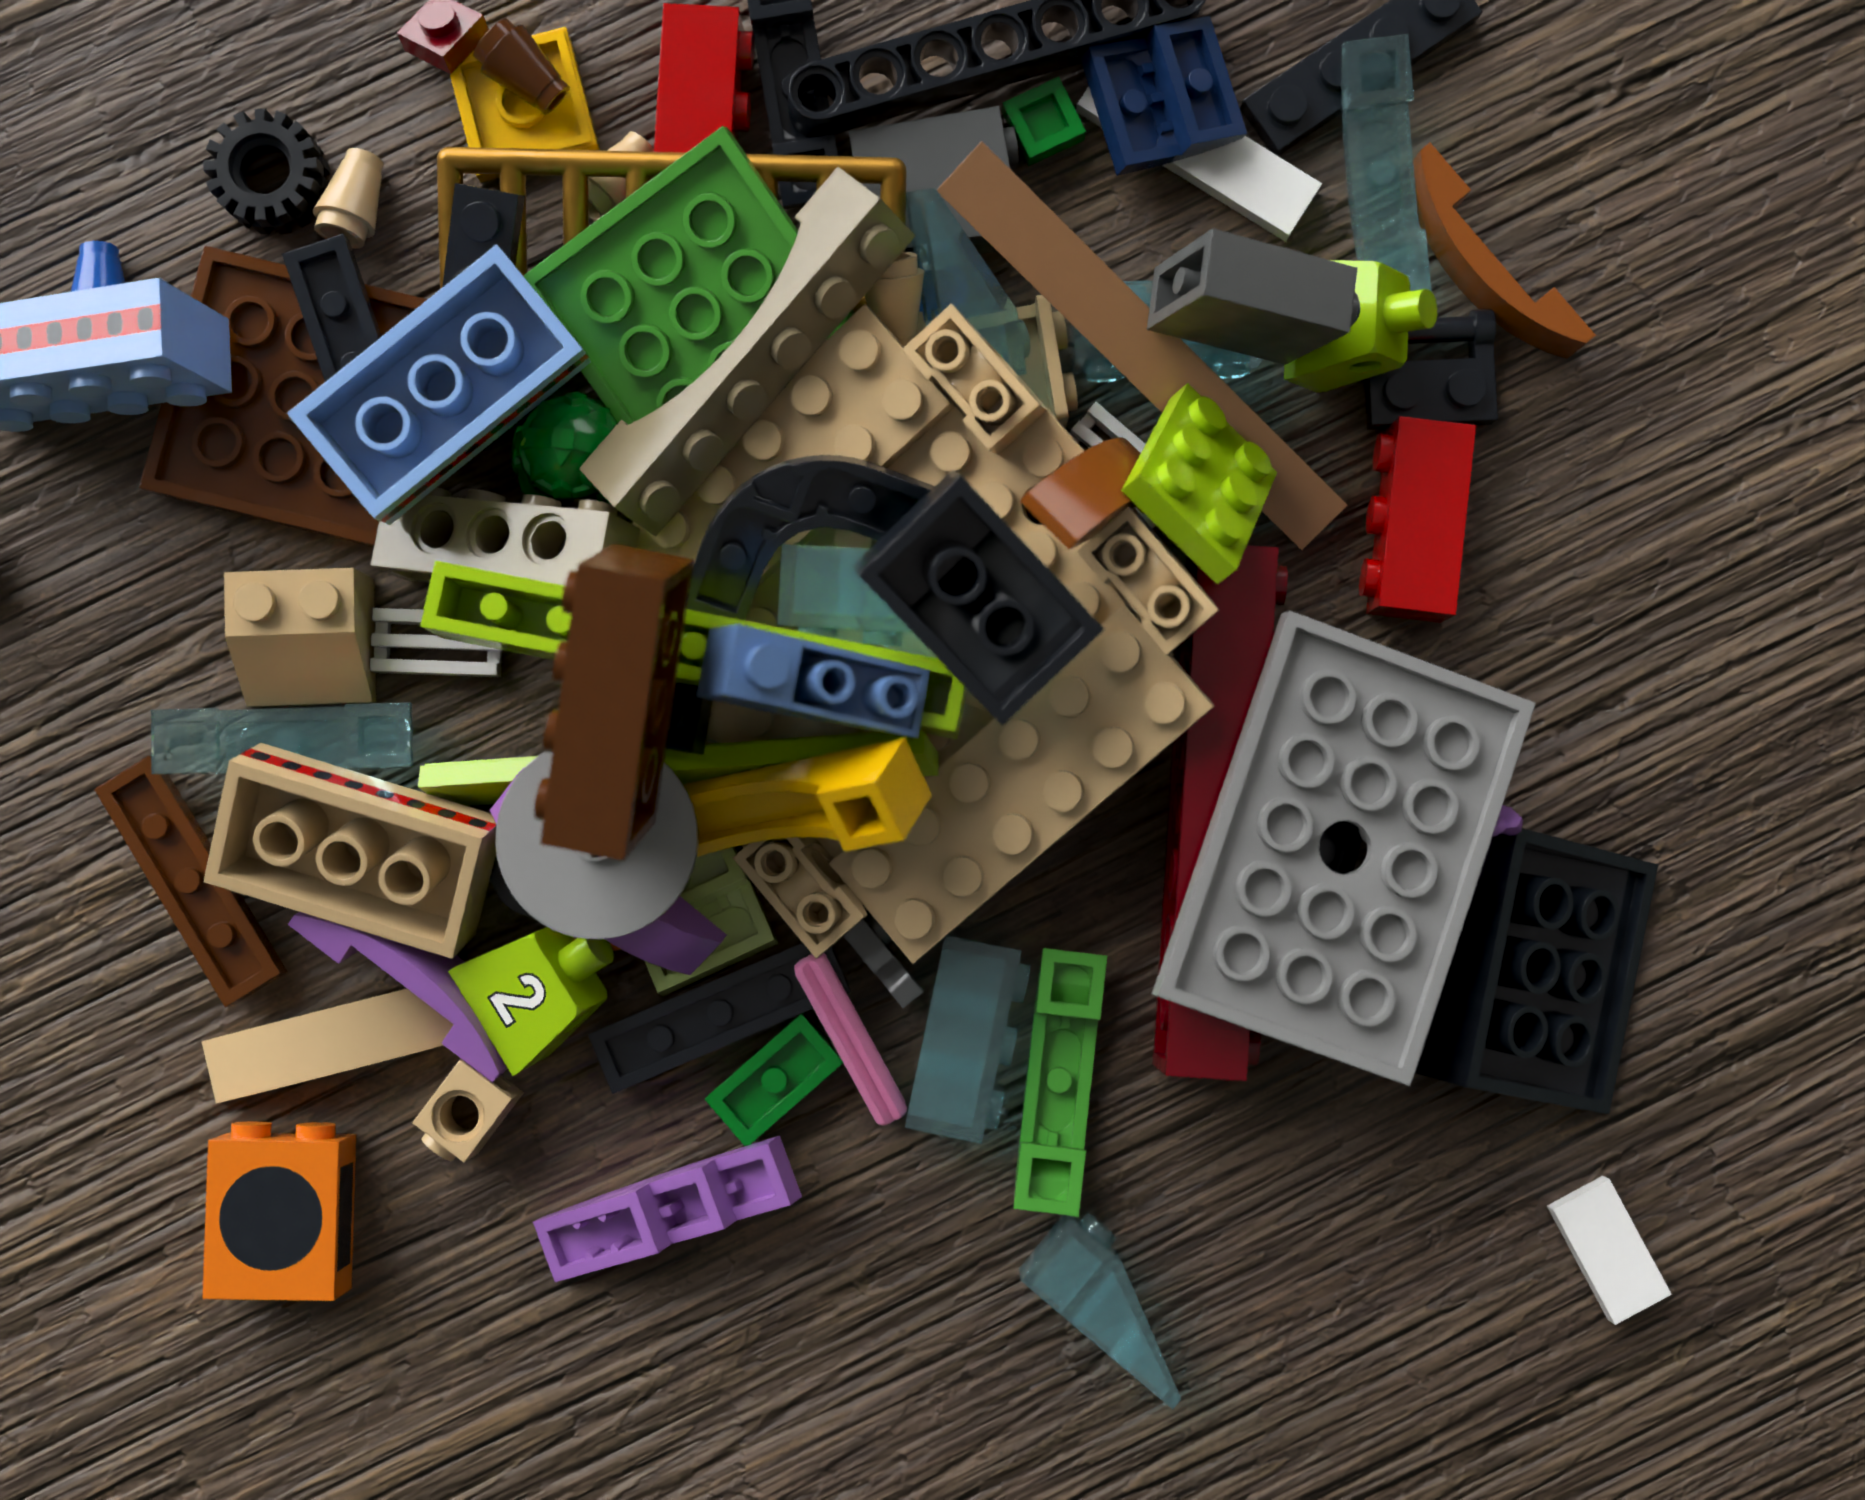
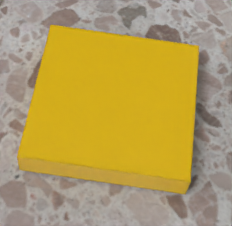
[450,26,600,183]

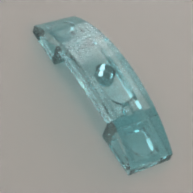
[1341,34,1431,291]
[151,702,413,775]

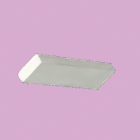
[1076,86,1322,242]

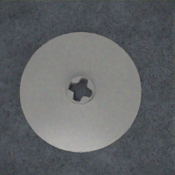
[496,752,699,939]

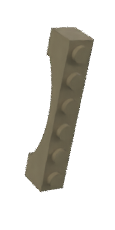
[579,167,916,537]

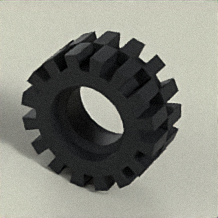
[203,108,331,235]

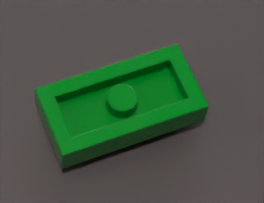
[704,1012,843,1146]

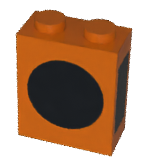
[202,1121,356,1301]

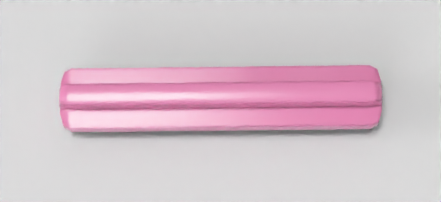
[794,953,907,1126]

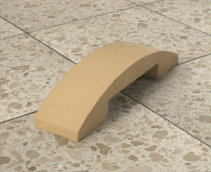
[202,989,454,1104]

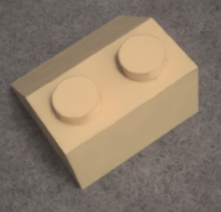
[224,568,376,708]

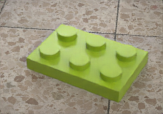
[1121,383,1277,584]

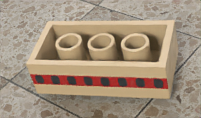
[203,743,497,959]

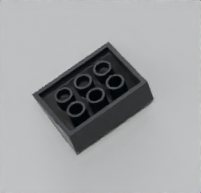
[1415,828,1658,1114]

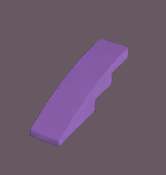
[533,1136,802,1282]

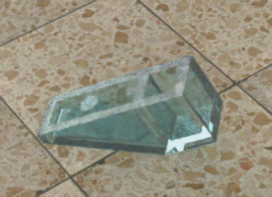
[906,188,1030,375]
[1018,1213,1181,1409]

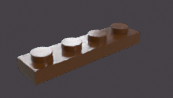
[94,755,288,1007]

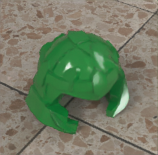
[512,391,618,505]

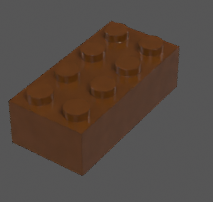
[534,544,695,861]

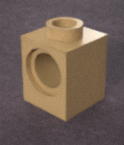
[412,1059,524,1162]

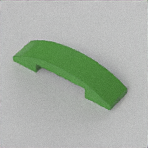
[1013,948,1107,1217]

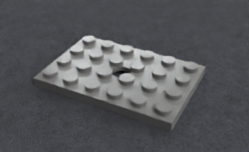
[1152,610,1536,1086]

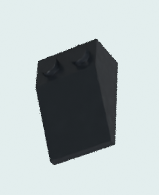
[853,470,1104,726]

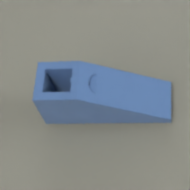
[696,624,930,738]

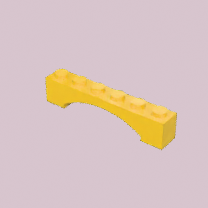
[684,737,932,857]

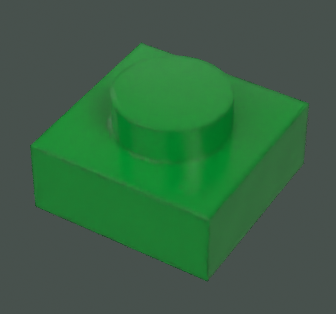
[1002,76,1086,167]

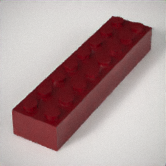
[1152,545,1288,1081]

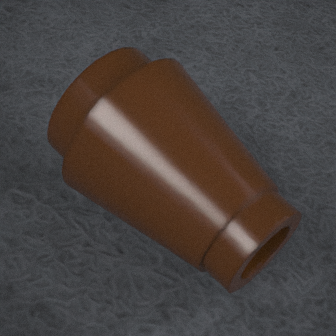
[473,18,570,115]

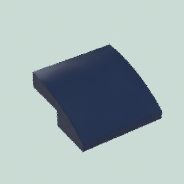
[1080,16,1247,176]

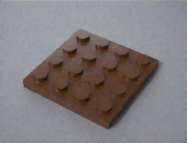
[139,245,428,547]

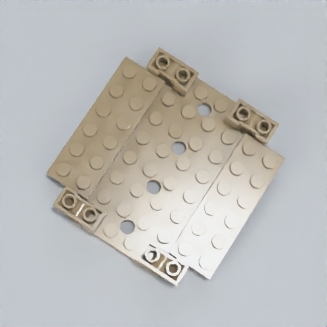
[631,304,1219,964]

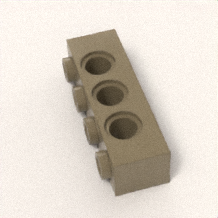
[370,487,640,585]

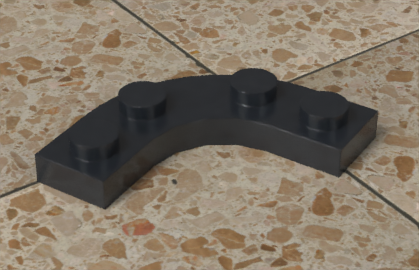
[687,455,935,621]

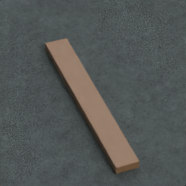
[936,141,1348,550]

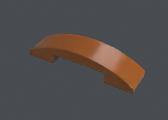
[1406,142,1596,359]
[1020,437,1144,550]

